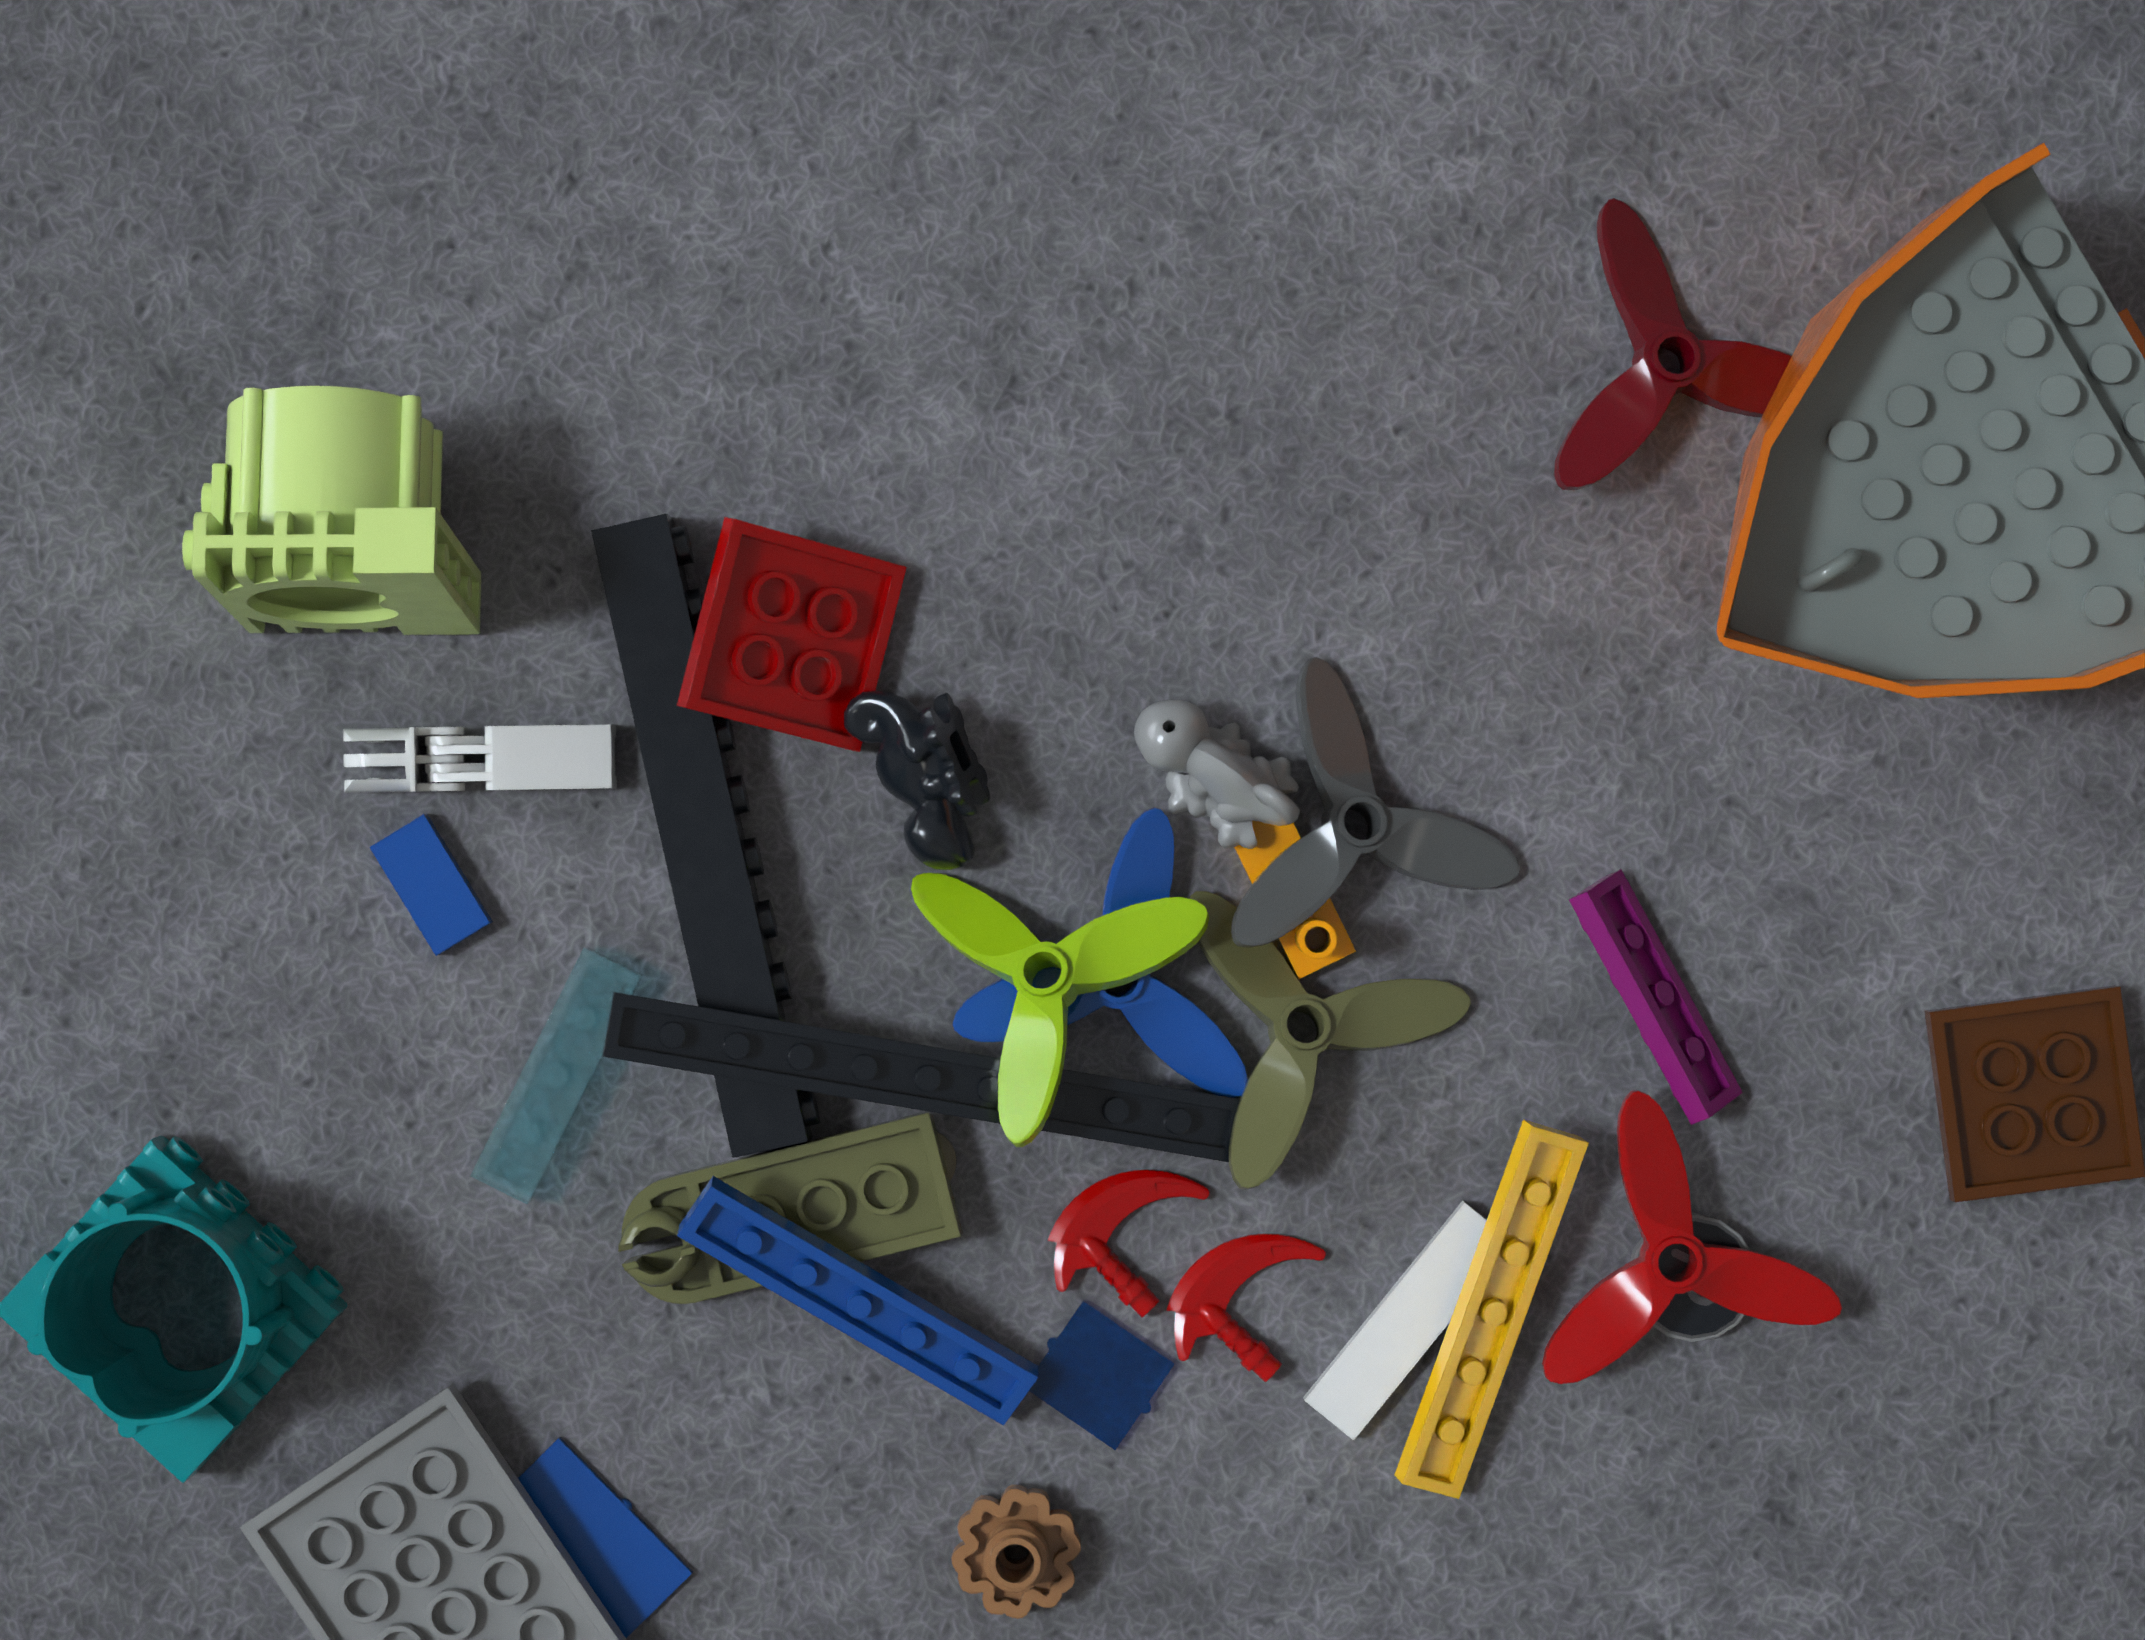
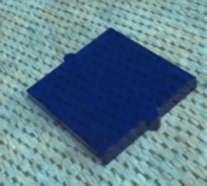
[1029,1300,1175,1450]

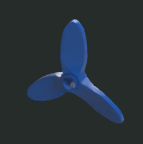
[953,807,1248,1097]

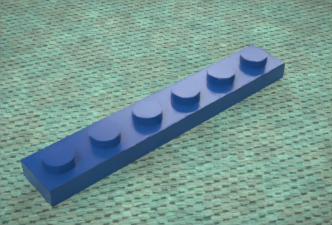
[677,1176,1039,1426]

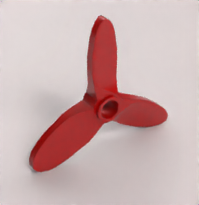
[1542,1090,1842,1384]

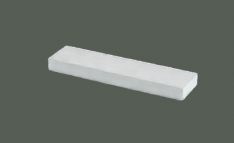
[1303,1201,1487,1440]

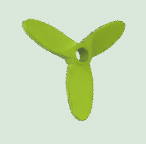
[911,873,1210,1147]

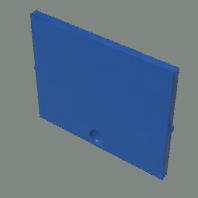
[518,1437,693,1638]

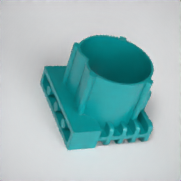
[0,1135,348,1483]

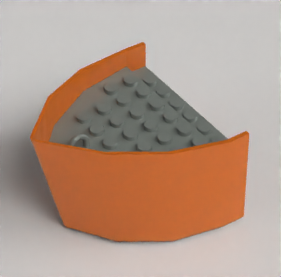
[1716,143,2145,698]

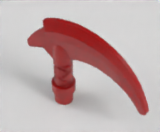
[1047,1170,1210,1318]
[1166,1234,1326,1382]

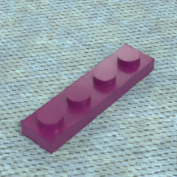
[1569,869,1743,1125]

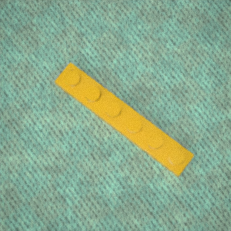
[1394,1119,1589,1499]

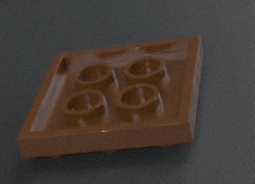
[1925,985,2145,1202]

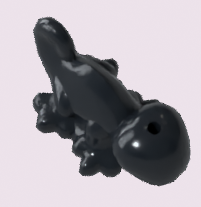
[844,691,990,870]

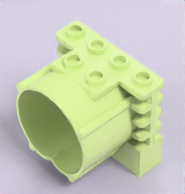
[182,386,481,635]

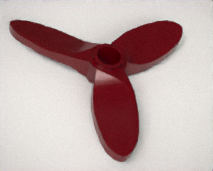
[1554,198,1792,491]

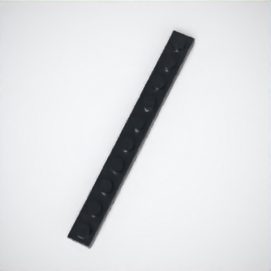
[602,992,1240,1162]

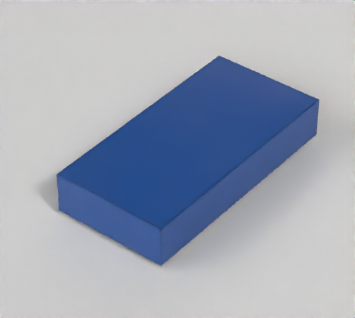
[369,814,493,956]

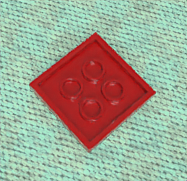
[677,517,907,752]

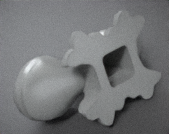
[1134,700,1300,849]

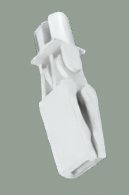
[343,724,617,793]

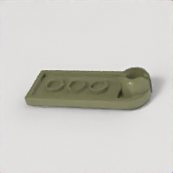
[618,1111,963,1304]

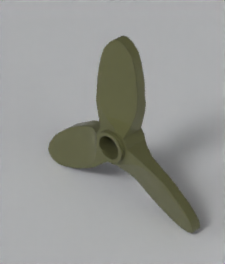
[1189,891,1471,1190]

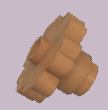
[951,1484,1081,1619]

